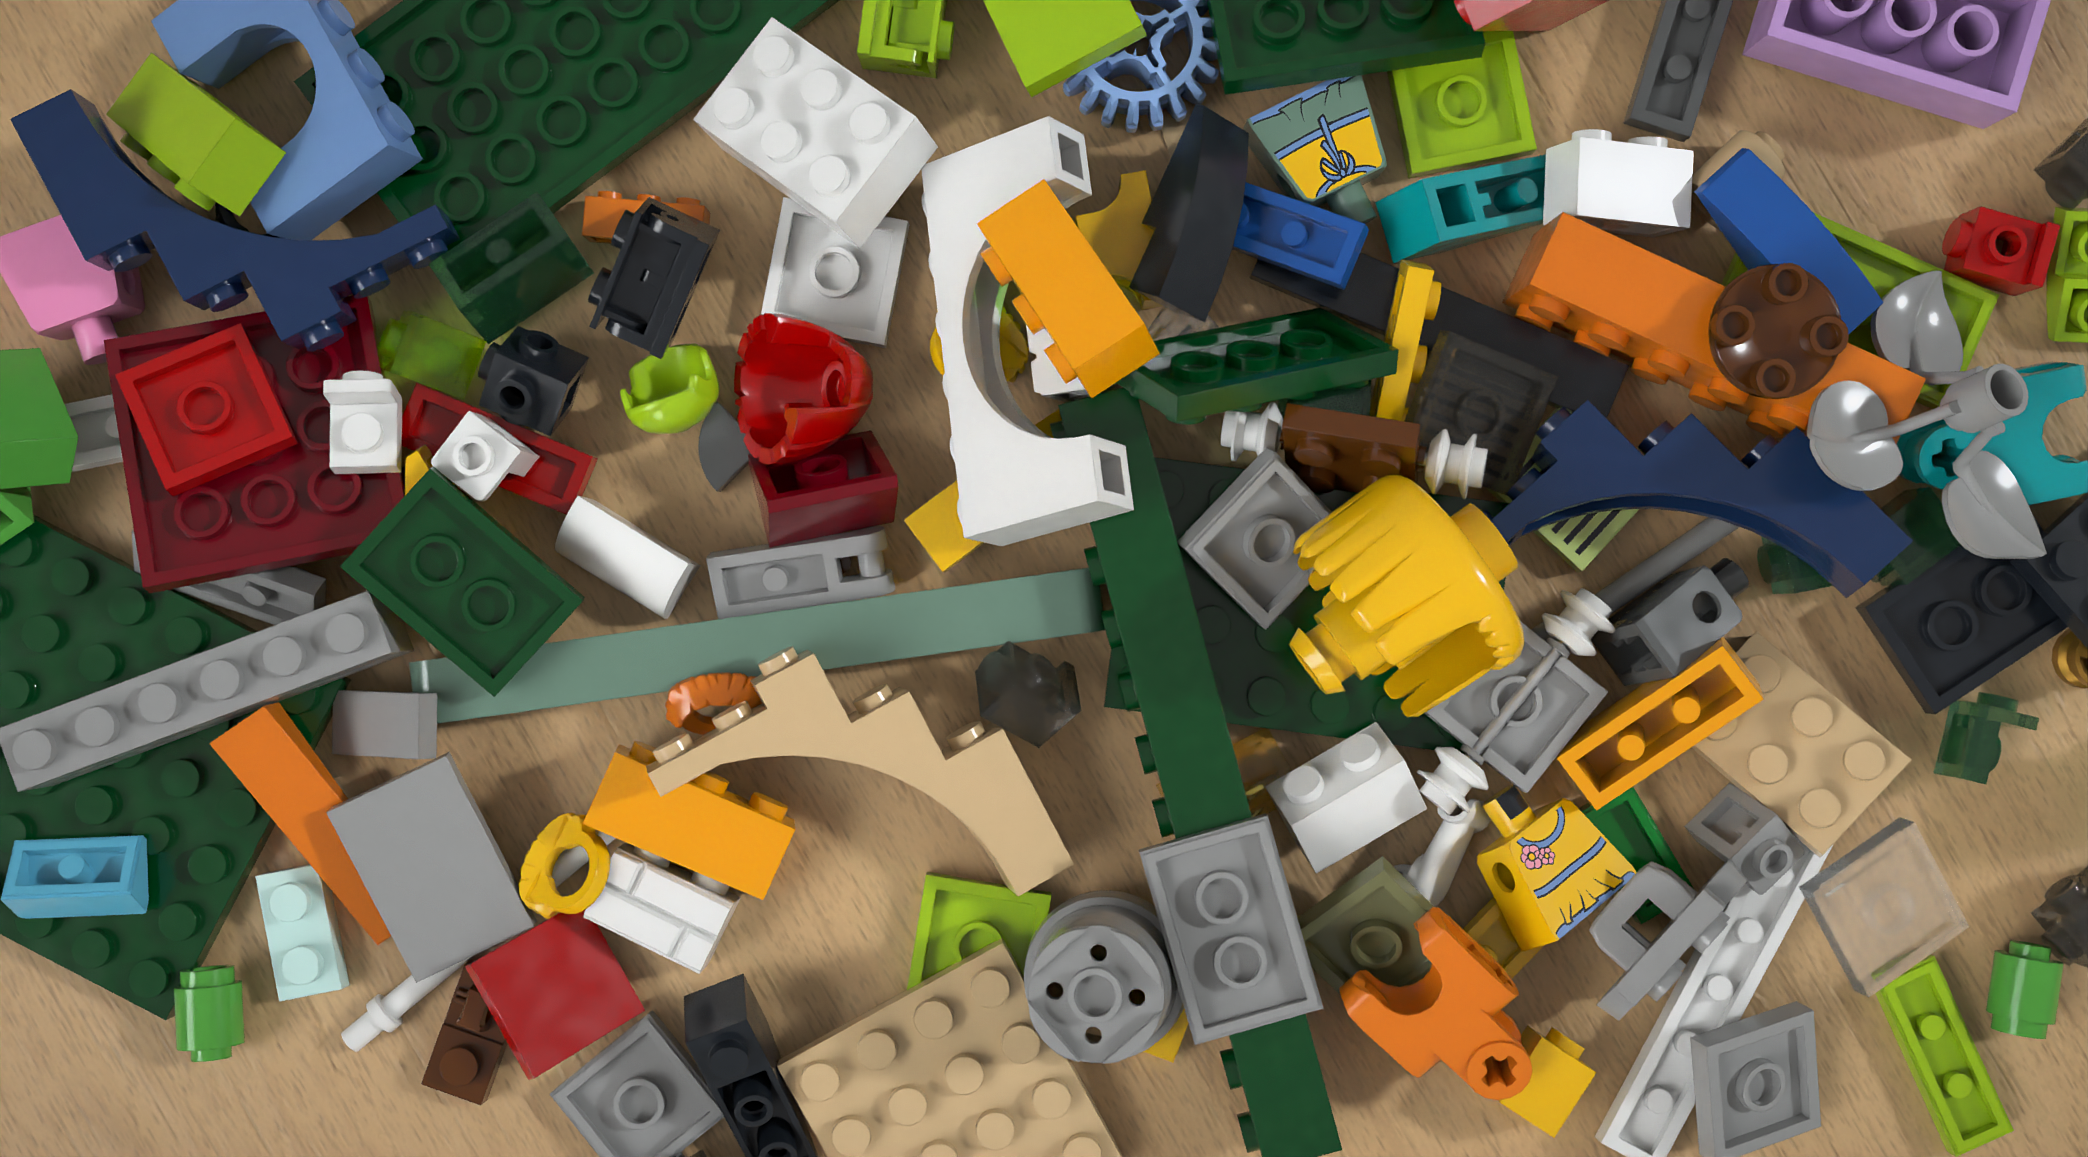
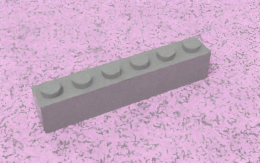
[0,591,414,792]

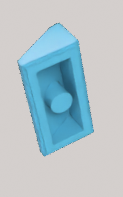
[1,835,149,919]

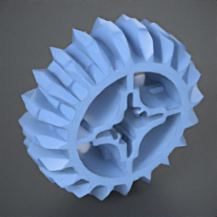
[1063,0,1219,133]

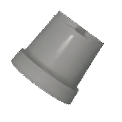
[1024,890,1184,1064]

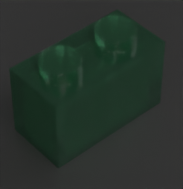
[429,192,594,344]

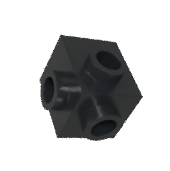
[478,326,589,437]

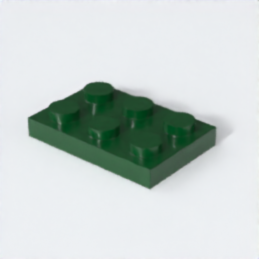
[340,467,585,697]

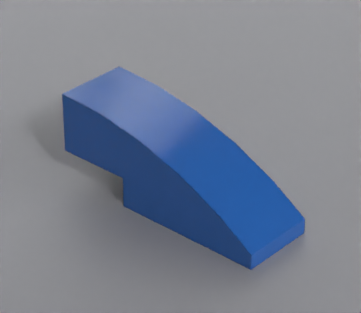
[1694,148,1884,334]

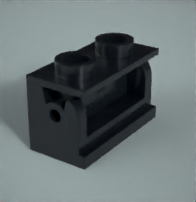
[588,197,720,359]

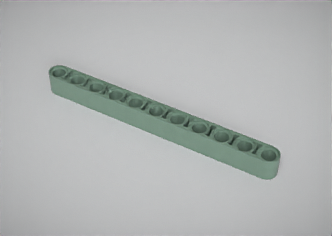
[409,568,1105,724]

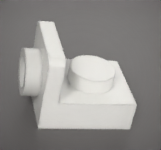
[323,371,402,474]
[431,411,540,501]

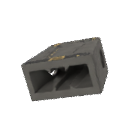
[1591,558,1749,686]

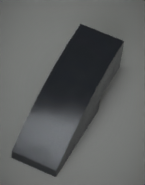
[1129,104,1249,322]

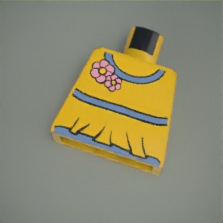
[1477,784,1636,952]

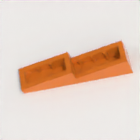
[209,702,391,945]

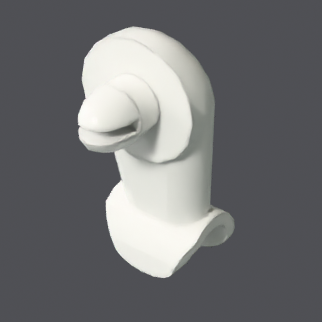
[1394,799,1491,907]

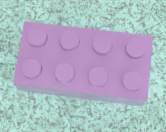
[1742,0,2051,129]

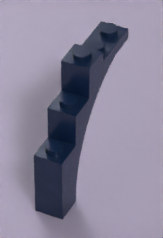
[10,89,460,351]
[1483,400,1913,598]

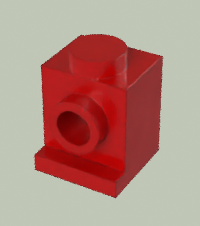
[1942,206,2060,296]

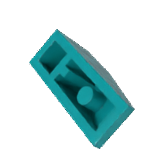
[1375,154,1546,263]

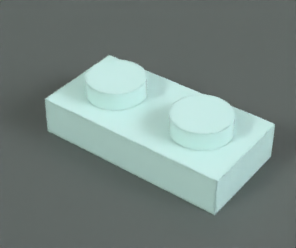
[255,864,350,1002]

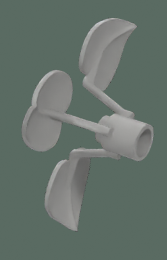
[1807,271,2047,559]

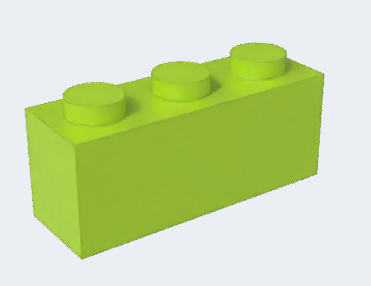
[106,53,286,217]

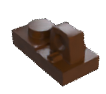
[421,960,508,1105]

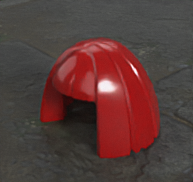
[734,313,873,464]

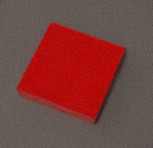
[115,323,298,497]
[465,909,645,1080]

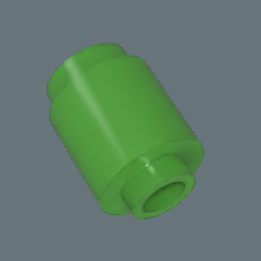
[1986,940,2064,1039]
[174,965,245,1062]

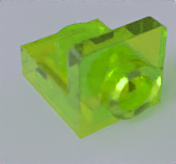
[378,310,487,400]

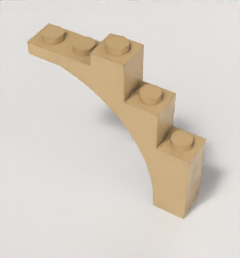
[646,646,1074,896]

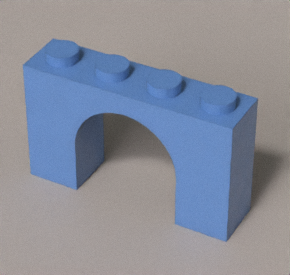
[151,0,423,240]

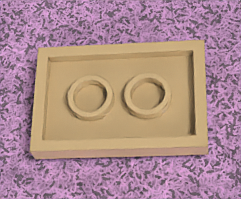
[1691,631,1911,857]

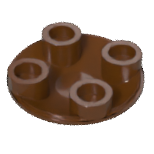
[1708,263,1849,399]

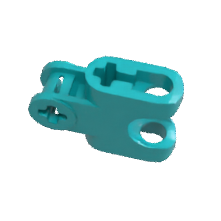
[1896,361,2088,505]

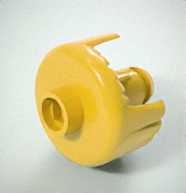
[1289,475,1524,717]

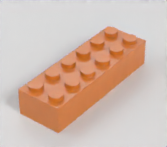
[1502,212,1926,444]

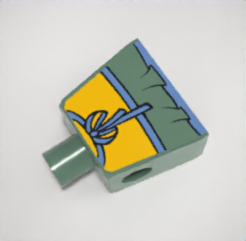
[1243,75,1387,224]

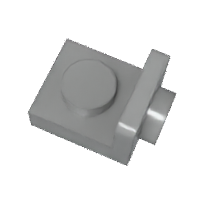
[1684,783,1805,895]

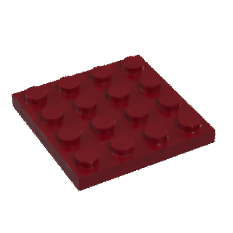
[104,295,405,593]

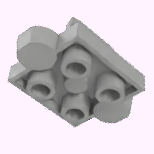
[1589,859,1748,1021]

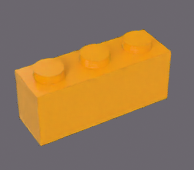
[977,179,1160,399]
[1557,637,1764,811]
[582,741,796,900]

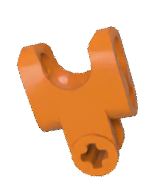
[1339,907,1532,1100]

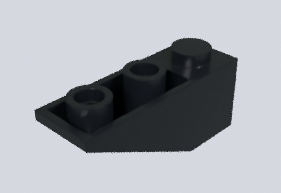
[684,973,818,1157]

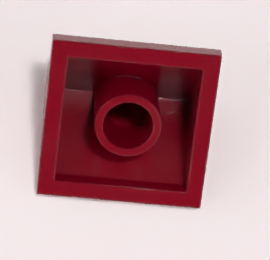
[748,430,899,548]

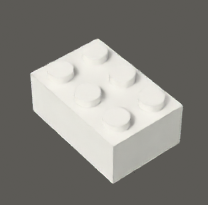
[693,17,938,248]

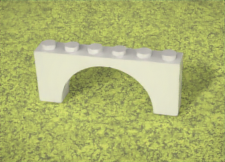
[921,116,1134,546]

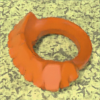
[665,672,762,735]

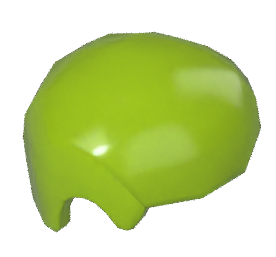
[620,343,720,434]

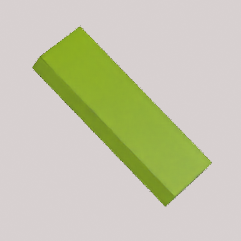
[1868,953,2014,1157]

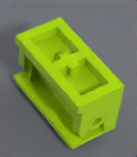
[857,0,955,78]

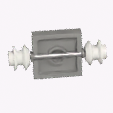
[1417,588,1615,815]

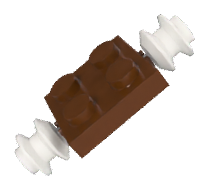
[1221,402,1488,499]

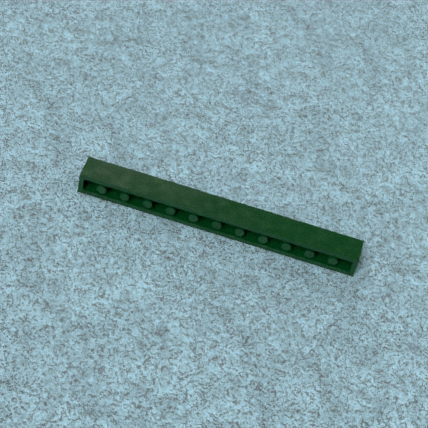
[1050,388,1342,1157]

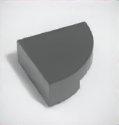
[698,402,751,492]

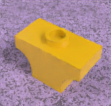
[1075,170,1163,310]

